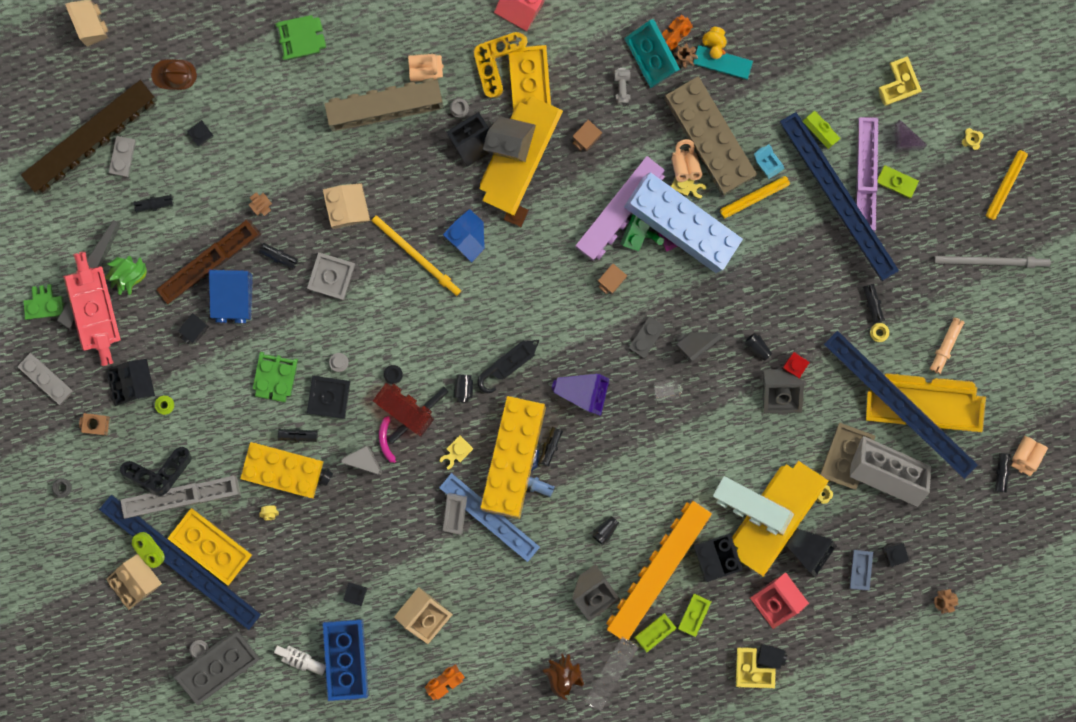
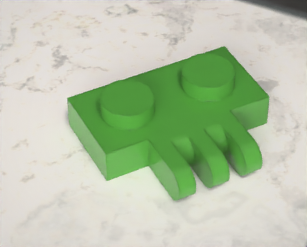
[23,284,64,320]

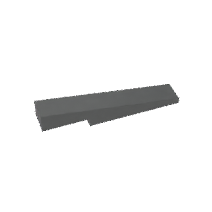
[57,220,121,330]

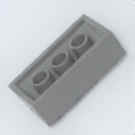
[850,436,931,507]

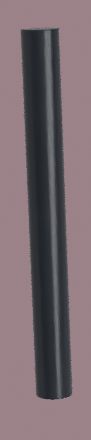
[387,386,448,444]

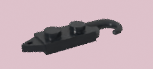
[477,340,539,394]

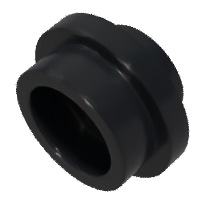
[384,365,403,384]
[318,468,333,486]

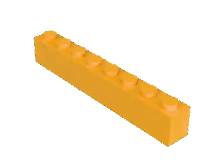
[606,501,712,642]

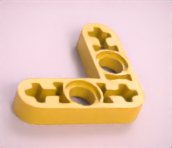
[474,32,527,98]

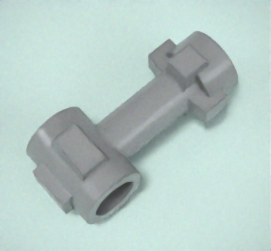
[613,68,630,105]

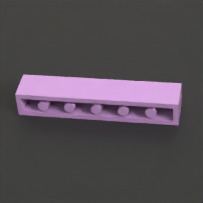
[575,156,665,262]

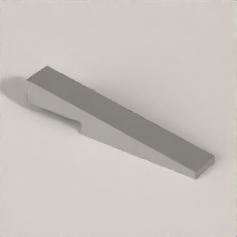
[121,476,241,519]

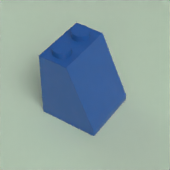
[209,270,253,324]

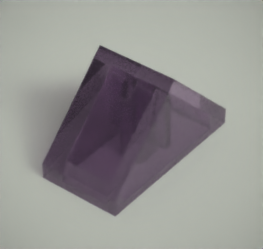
[894,119,927,152]

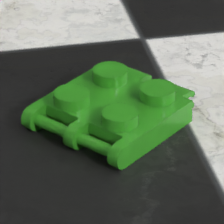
[275,15,326,61]
[253,352,298,402]

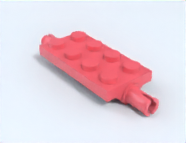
[63,251,120,366]

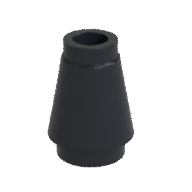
[744,333,772,361]
[592,516,619,545]

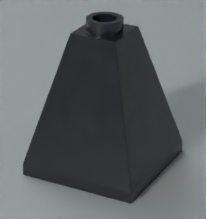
[786,528,837,577]

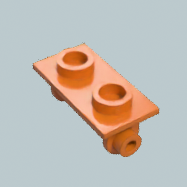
[662,15,693,51]
[425,664,465,700]

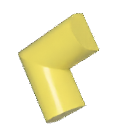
[878,56,922,106]
[736,647,775,688]

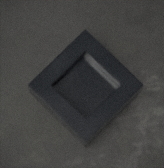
[187,120,214,147]
[343,582,368,606]

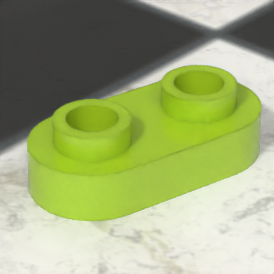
[132,532,165,568]

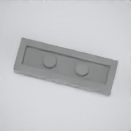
[18,353,74,405]

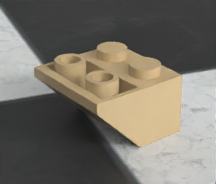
[106,554,162,610]

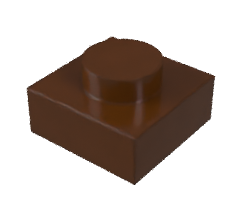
[504,206,529,228]

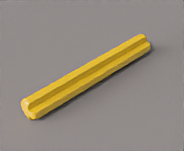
[986,150,1028,220]
[720,176,790,218]

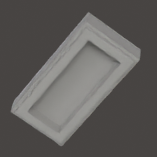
[442,493,467,535]

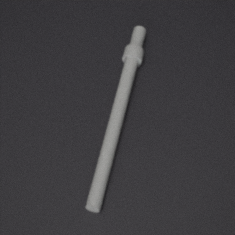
[934,256,1051,268]

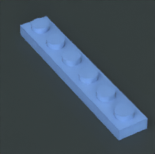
[439,473,540,562]

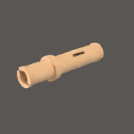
[929,317,965,374]

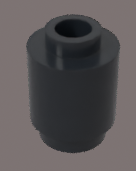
[453,374,473,403]

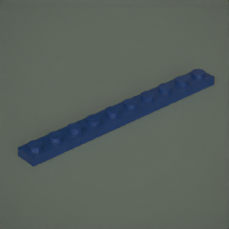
[779,112,899,282]
[824,331,978,479]
[99,494,262,630]

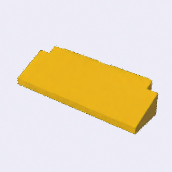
[480,96,563,215]
[866,373,986,432]
[732,461,829,577]

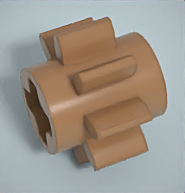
[673,43,698,69]
[248,192,272,216]
[934,589,958,614]

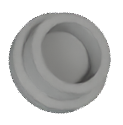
[450,99,469,118]
[329,353,349,372]
[190,640,209,659]

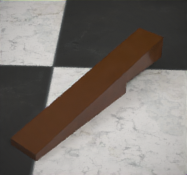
[156,219,261,305]

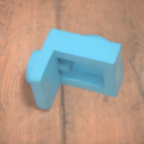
[754,144,785,179]

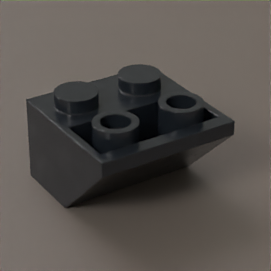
[446,112,490,167]
[106,359,155,406]
[693,533,743,583]

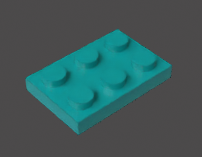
[625,19,680,88]

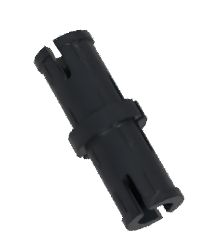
[134,194,174,213]
[259,243,299,270]
[862,284,885,324]
[538,427,563,467]
[278,428,318,443]
[995,453,1012,493]

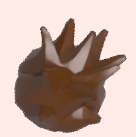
[542,654,584,700]

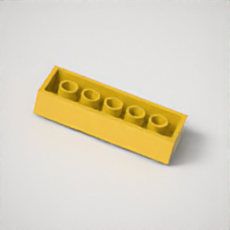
[481,396,546,520]

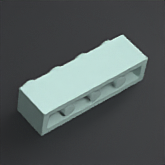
[713,476,794,535]

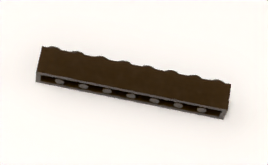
[21,79,157,195]

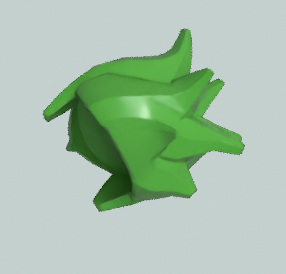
[105,256,147,295]

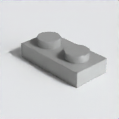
[109,136,136,178]

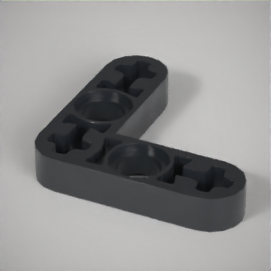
[120,447,192,496]

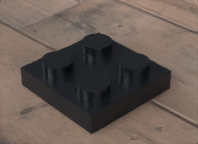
[307,375,351,419]

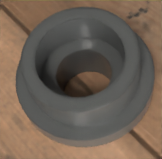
[52,478,72,498]

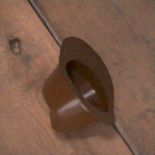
[151,59,197,90]

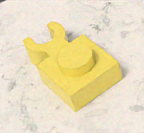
[671,176,706,199]
[440,436,473,470]

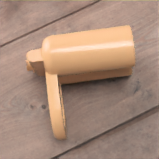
[408,54,444,82]
[671,139,702,182]
[1011,436,1048,476]

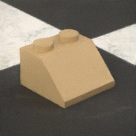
[65,0,109,46]
[323,184,370,229]
[394,587,453,644]

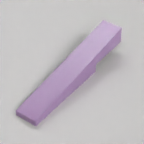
[856,117,878,232]

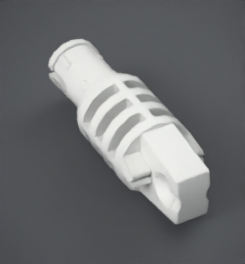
[274,646,326,676]

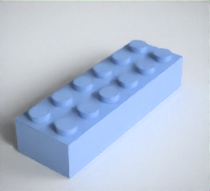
[624,172,743,273]

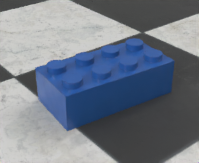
[323,619,369,701]

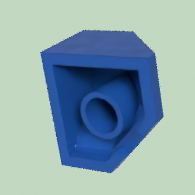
[443,209,485,263]

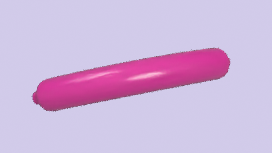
[379,416,396,463]

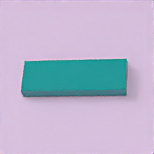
[693,45,753,80]

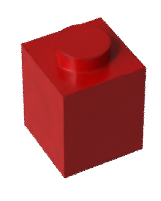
[782,352,810,378]

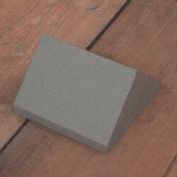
[341,446,382,475]

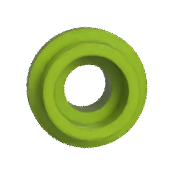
[155,395,175,415]

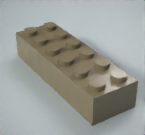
[665,76,757,197]
[325,78,444,132]

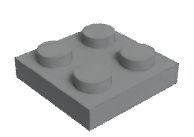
[307,252,355,300]

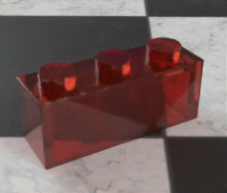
[373,383,434,437]

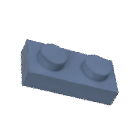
[849,550,873,590]

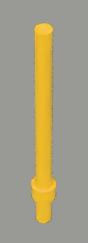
[372,215,461,296]

